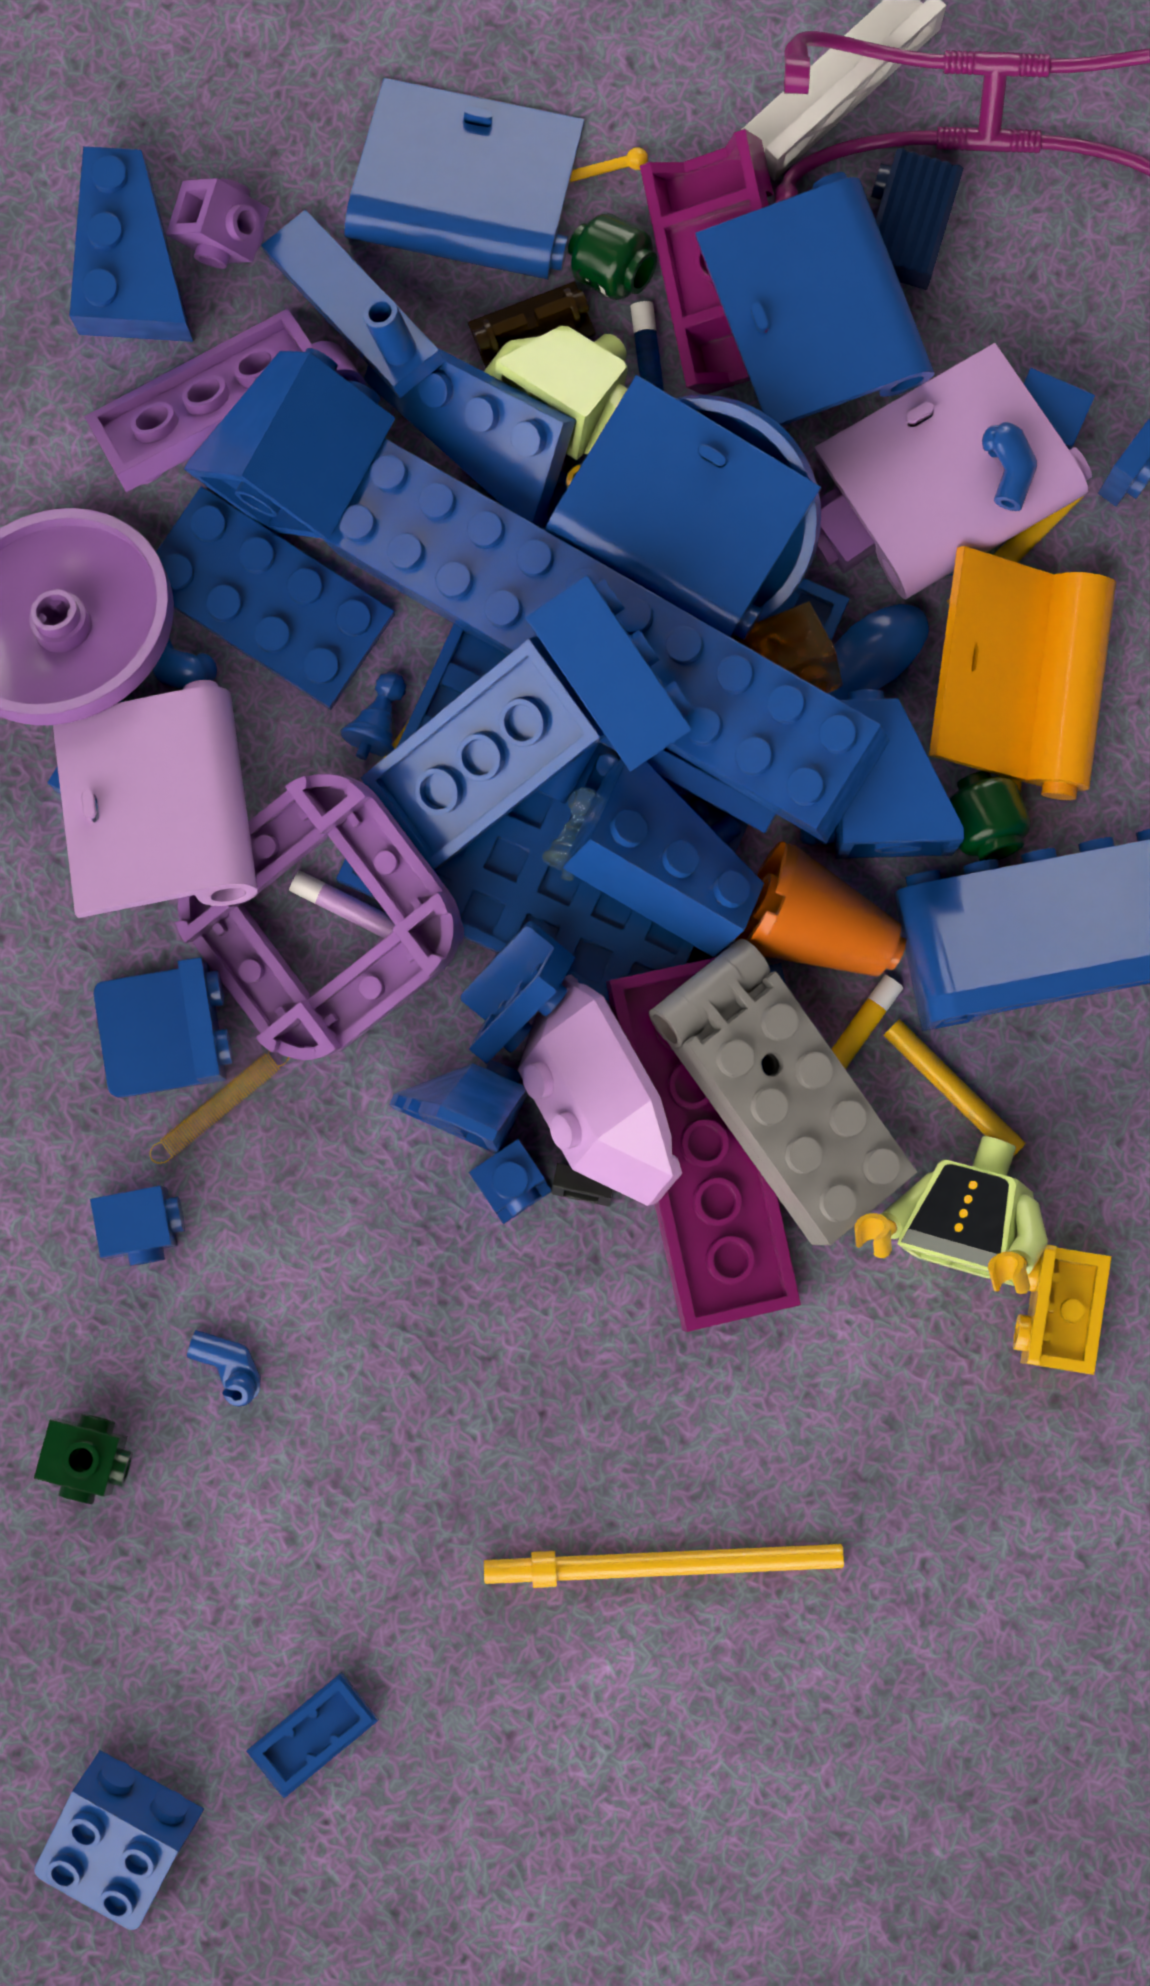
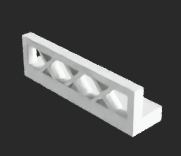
[741,0,946,181]

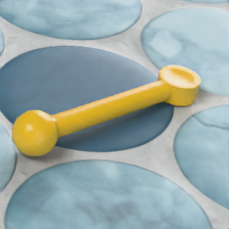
[570,147,648,182]

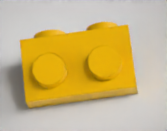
[1013,1244,1112,1375]

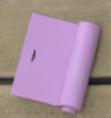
[814,343,1092,600]
[53,680,258,918]

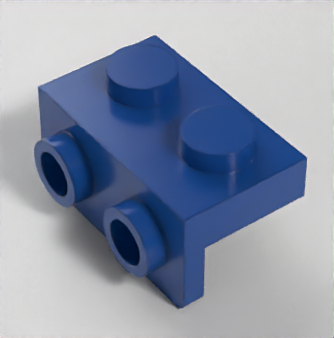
[460,922,576,1064]

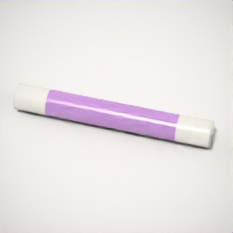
[289,870,448,969]

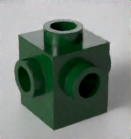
[34,1413,133,1504]

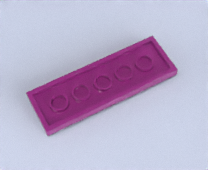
[606,957,801,1332]

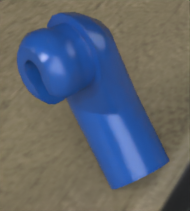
[982,422,1037,511]
[153,638,217,689]
[187,1330,261,1407]

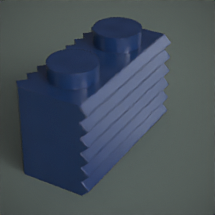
[871,148,964,290]

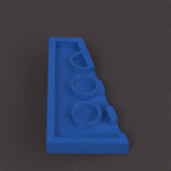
[364,348,576,528]

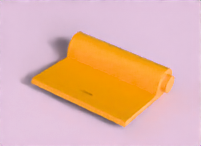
[929,546,1117,800]

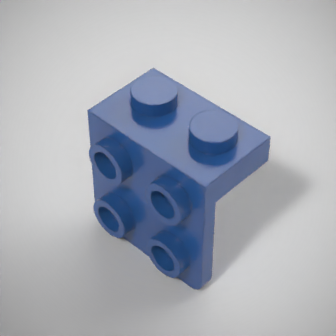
[93,957,233,1098]
[34,1750,204,1930]

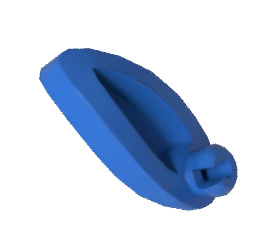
[815,604,929,700]

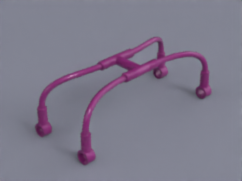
[775,31,1150,203]

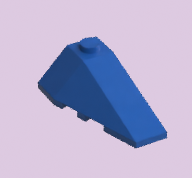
[389,1060,528,1154]

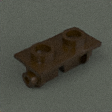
[467,281,596,369]

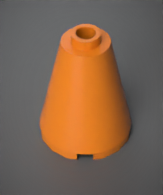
[734,841,906,977]

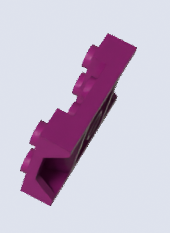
[640,129,774,395]

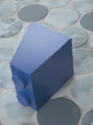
[184,348,395,539]
[835,689,964,859]

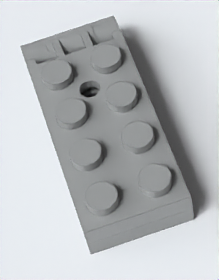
[649,939,917,1245]

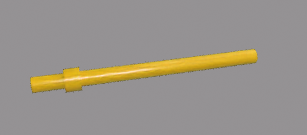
[484,1544,844,1588]

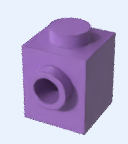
[815,487,876,574]

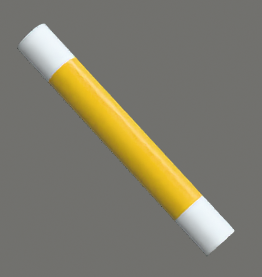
[831,974,903,1070]

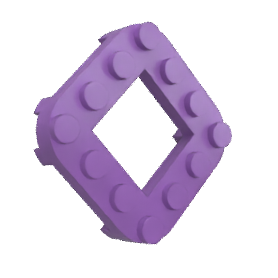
[175,774,464,1060]

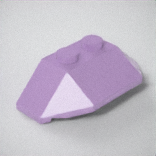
[518,975,682,1206]

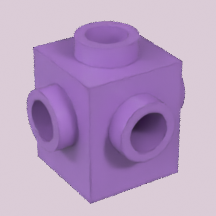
[166,178,270,269]

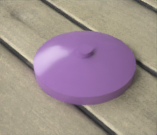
[0,508,174,725]

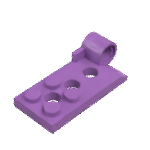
[84,308,367,492]

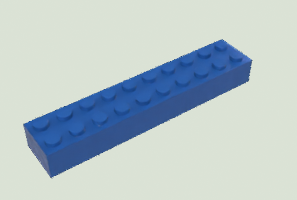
[323,438,890,843]

